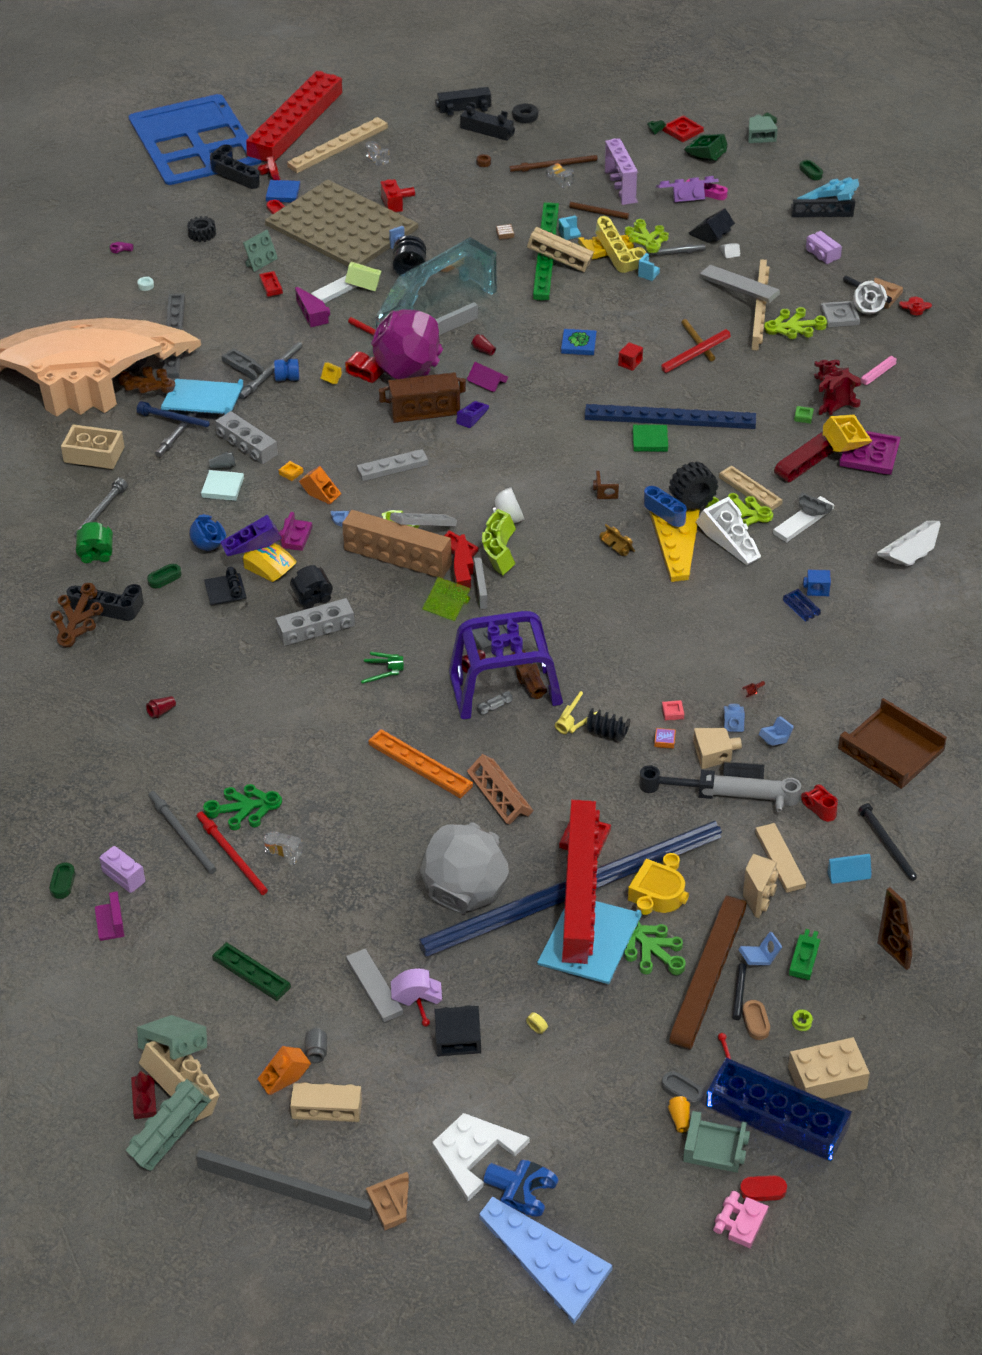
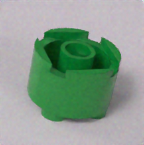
[76,522,113,563]

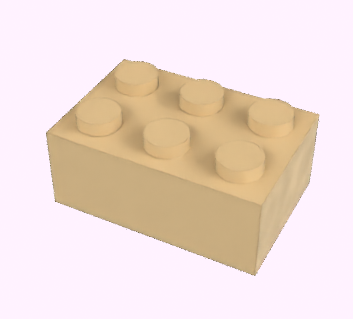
[61,425,124,469]
[788,1037,870,1103]

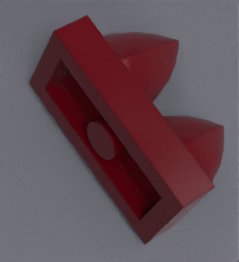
[131,1071,157,1120]

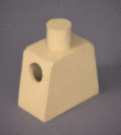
[693,728,742,769]

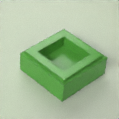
[794,406,814,424]

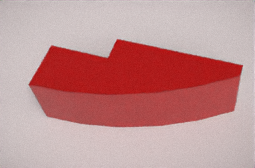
[454,534,474,592]

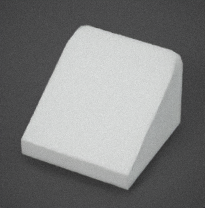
[719,243,740,258]

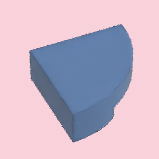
[331,511,349,527]

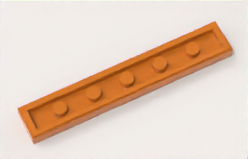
[368,729,473,799]

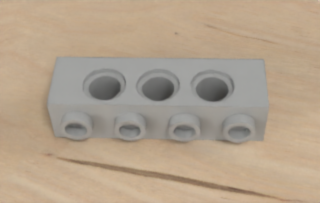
[215,411,278,464]
[276,598,355,646]

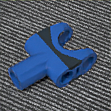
[484,1160,559,1217]

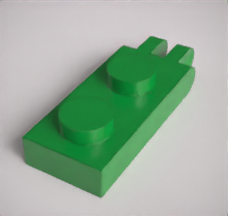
[789,929,821,980]

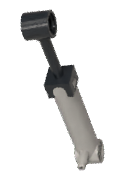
[639,765,801,812]

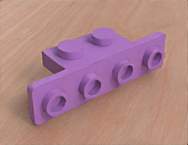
[656,176,718,202]

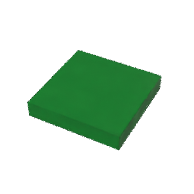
[633,425,668,452]

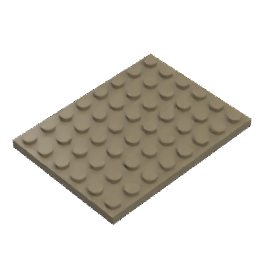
[265,179,418,267]

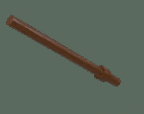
[509,155,598,172]

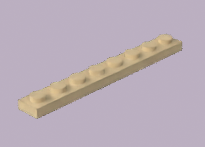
[287,117,388,173]
[752,259,769,350]

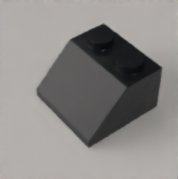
[688,208,735,243]

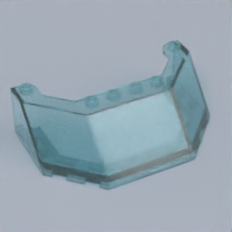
[376,237,497,328]

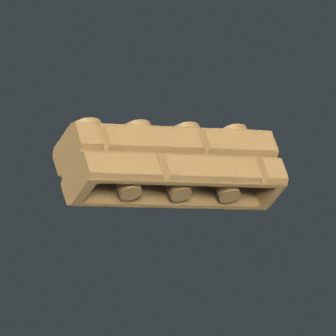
[527,227,594,273]

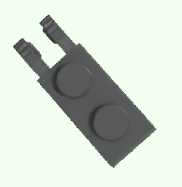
[221,348,265,380]

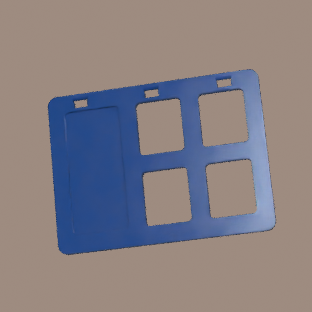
[129,94,262,185]

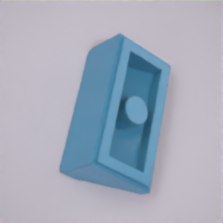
[827,854,871,884]

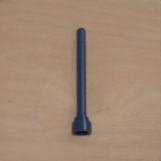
[137,401,210,428]

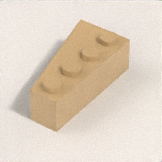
[139,1041,219,1122]

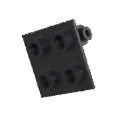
[204,566,247,605]

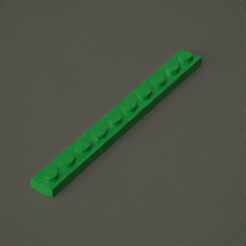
[533,203,559,300]

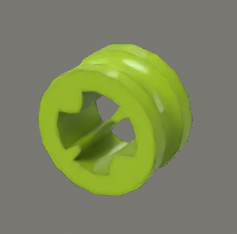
[792,1010,813,1031]

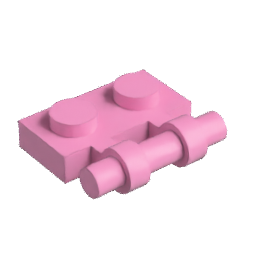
[713,1191,768,1248]

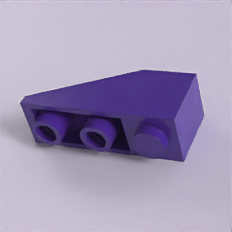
[220,515,282,556]

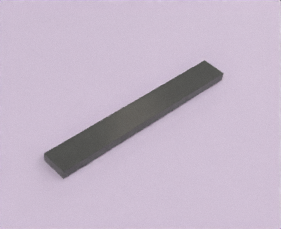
[163,293,185,378]
[196,1149,372,1222]

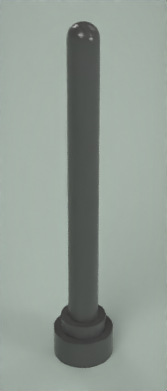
[74,478,128,537]

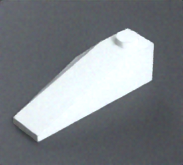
[696,497,761,565]

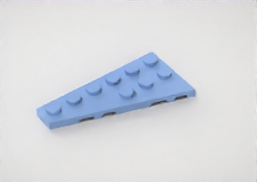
[480,1197,612,1324]

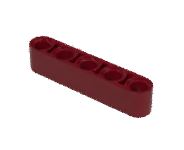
[774,431,834,482]

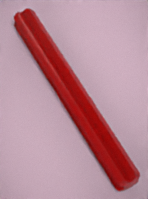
[661,329,731,373]

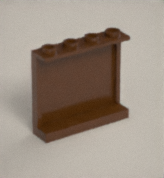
[838,698,947,789]

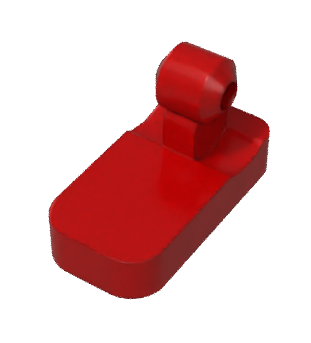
[257,156,281,180]

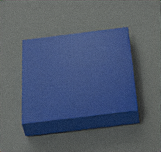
[266,180,300,203]

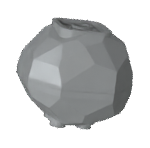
[420,822,509,915]

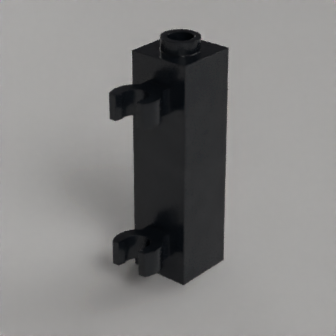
[435,87,491,116]
[460,102,515,141]

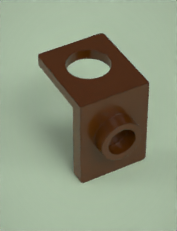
[593,471,619,499]

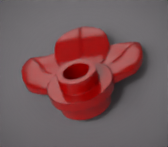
[899,297,932,315]

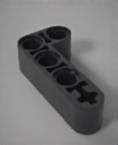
[210,144,260,189]
[66,584,144,621]

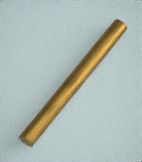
[681,319,716,361]

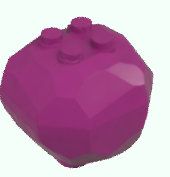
[371,309,443,379]

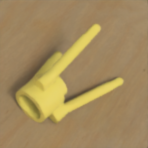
[555,691,598,734]

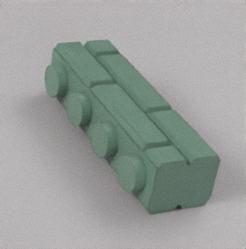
[126,1079,212,1171]

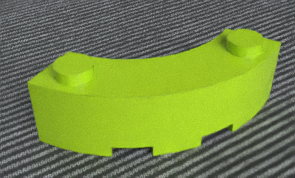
[482,509,516,575]

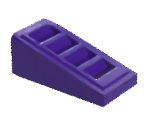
[457,401,489,428]

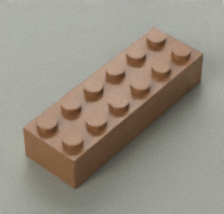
[342,510,452,579]

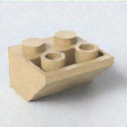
[743,854,779,918]

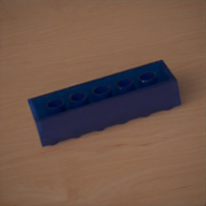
[706,1057,852,1161]

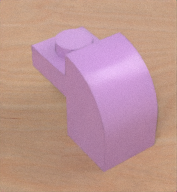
[391,969,442,1006]

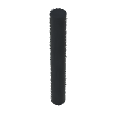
[732,963,747,1020]

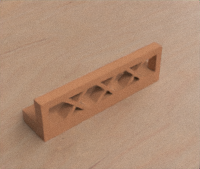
[467,754,534,825]

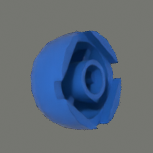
[189,514,226,551]

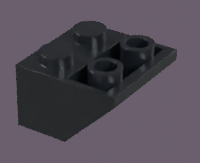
[434,1005,481,1057]

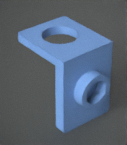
[389,226,405,249]
[739,932,782,965]

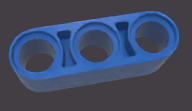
[644,486,687,527]

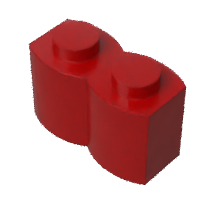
[345,351,384,383]

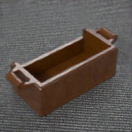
[379,372,466,423]

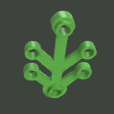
[625,921,686,976]

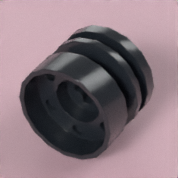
[393,235,426,278]

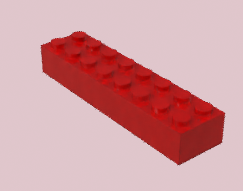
[562,800,600,964]

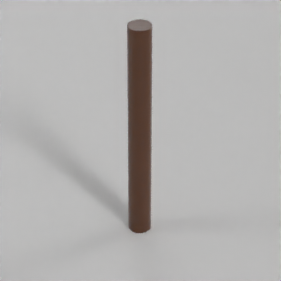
[569,202,629,219]

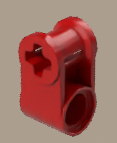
[801,784,838,822]

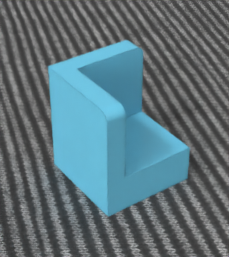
[559,216,581,240]
[638,253,660,281]

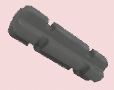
[477,691,513,715]

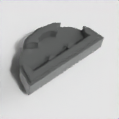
[799,492,833,515]

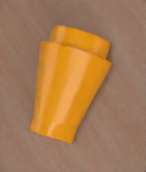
[668,1096,690,1133]

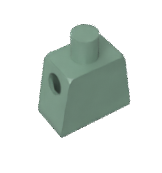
[748,115,777,143]

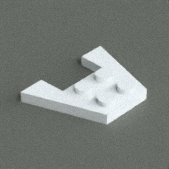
[433,1113,530,1201]

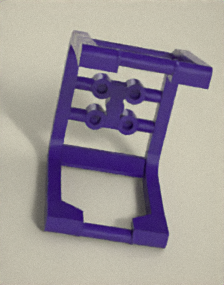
[449,611,563,719]

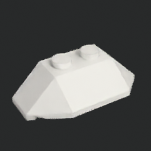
[877,521,940,566]

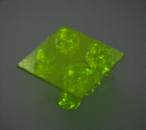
[422,577,471,621]

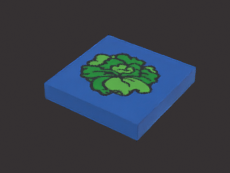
[561,329,597,355]

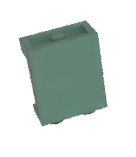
[137,1015,207,1060]
[683,1111,750,1173]

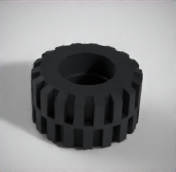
[669,461,719,511]

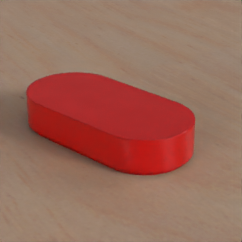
[266,200,285,215]
[740,1176,787,1201]

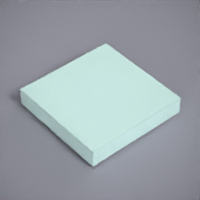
[201,470,244,501]

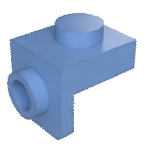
[724,704,745,732]
[759,716,794,746]

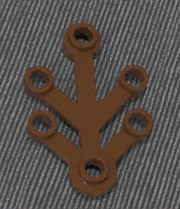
[118,366,176,393]
[50,582,103,647]

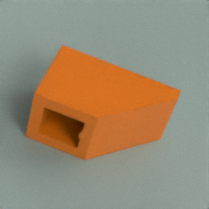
[299,466,342,504]
[258,1046,311,1095]

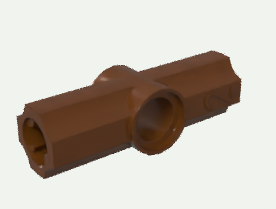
[510,650,547,699]

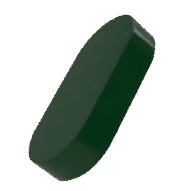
[799,160,823,180]
[147,564,182,589]
[49,862,75,899]

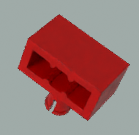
[381,179,415,212]

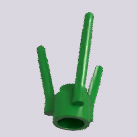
[361,651,404,684]

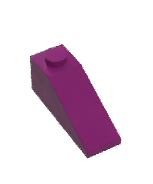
[295,287,331,328]

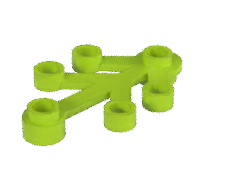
[625,219,669,253]
[764,307,827,339]
[705,493,773,527]

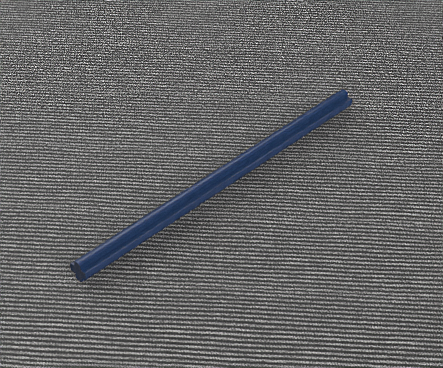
[419,821,722,957]

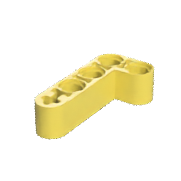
[595,216,646,273]

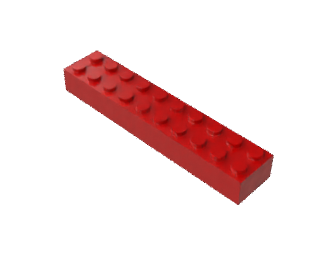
[246,71,342,162]

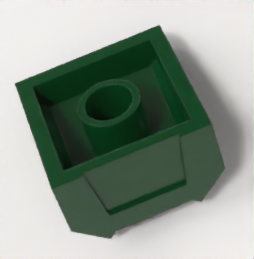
[684,134,728,161]

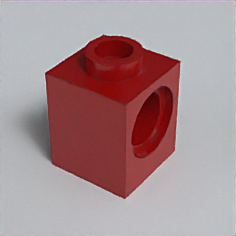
[618,342,643,371]

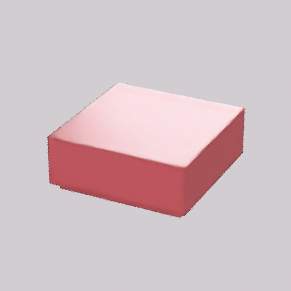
[662,700,684,721]

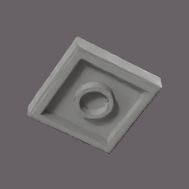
[821,301,860,327]

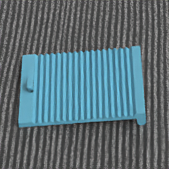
[161,379,244,414]
[537,901,642,984]

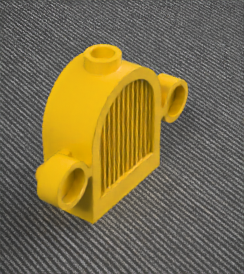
[628,853,689,915]

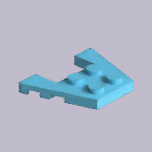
[797,178,859,201]

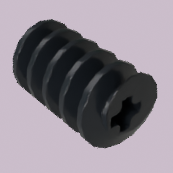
[587,708,631,741]

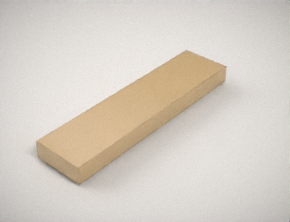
[719,465,782,510]
[755,823,806,893]

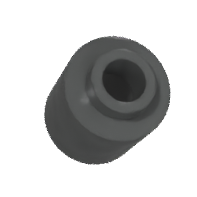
[305,1028,327,1063]

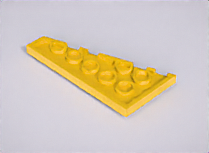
[649,508,700,582]

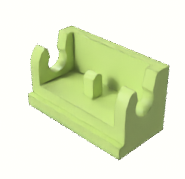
[345,262,382,291]

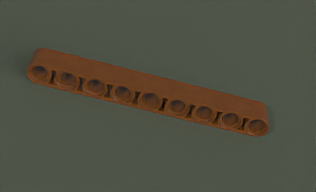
[669,895,747,1050]

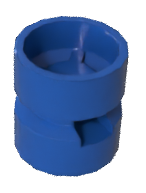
[274,359,299,382]

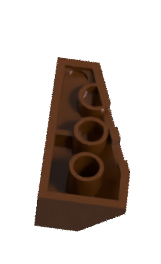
[877,887,913,970]

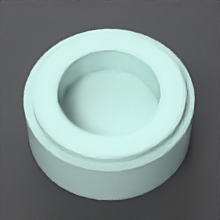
[137,277,154,291]

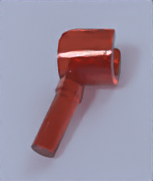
[742,681,765,697]

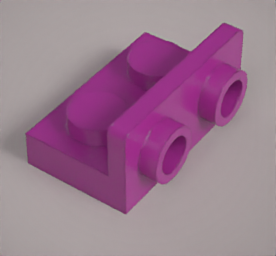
[279,512,313,551]

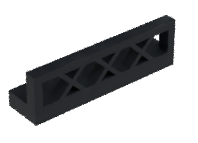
[790,199,855,218]

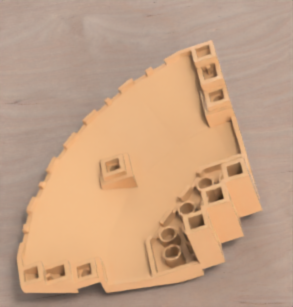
[0,318,201,417]

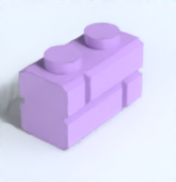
[806,231,842,264]
[100,846,145,893]

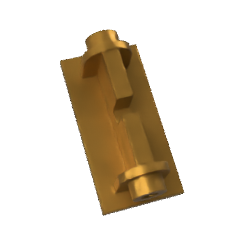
[599,524,635,556]

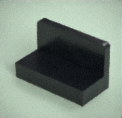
[723,761,764,779]

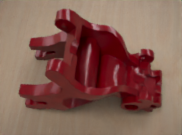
[814,360,861,415]

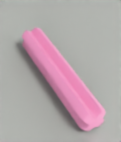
[861,356,897,385]

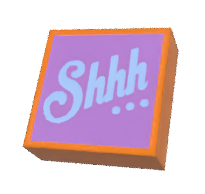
[654,728,676,749]

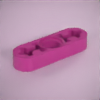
[686,179,728,200]

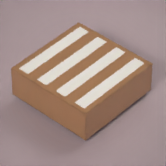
[496,224,514,239]

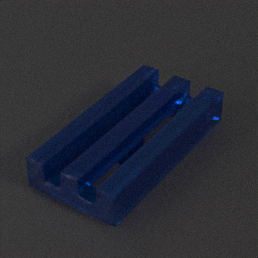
[783,589,821,622]

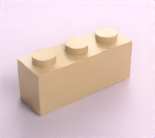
[290,1083,362,1122]

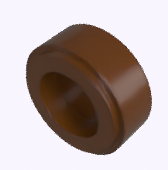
[476,154,491,167]

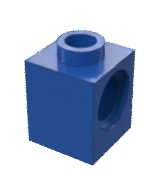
[803,570,831,596]

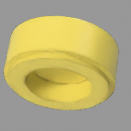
[526,1012,548,1034]

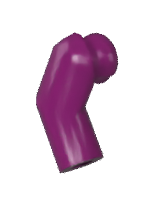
[110,242,134,253]

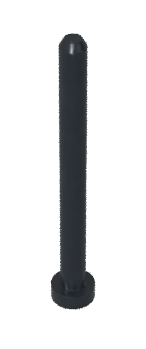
[858,803,917,881]

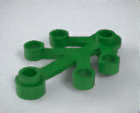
[203,784,282,831]

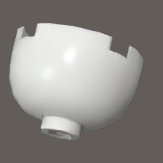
[853,281,887,315]
[493,487,524,523]

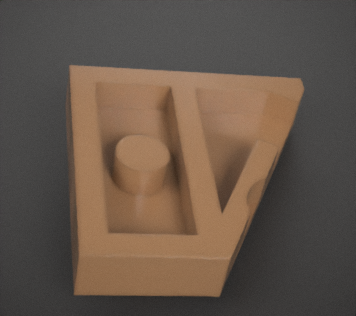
[874,278,903,309]
[366,1172,409,1230]

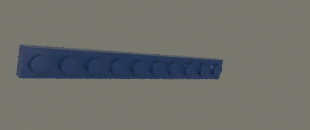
[585,404,756,429]

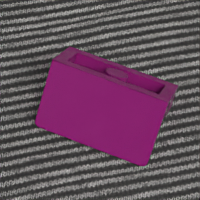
[467,362,508,392]
[95,891,125,941]

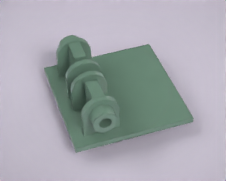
[243,229,278,272]

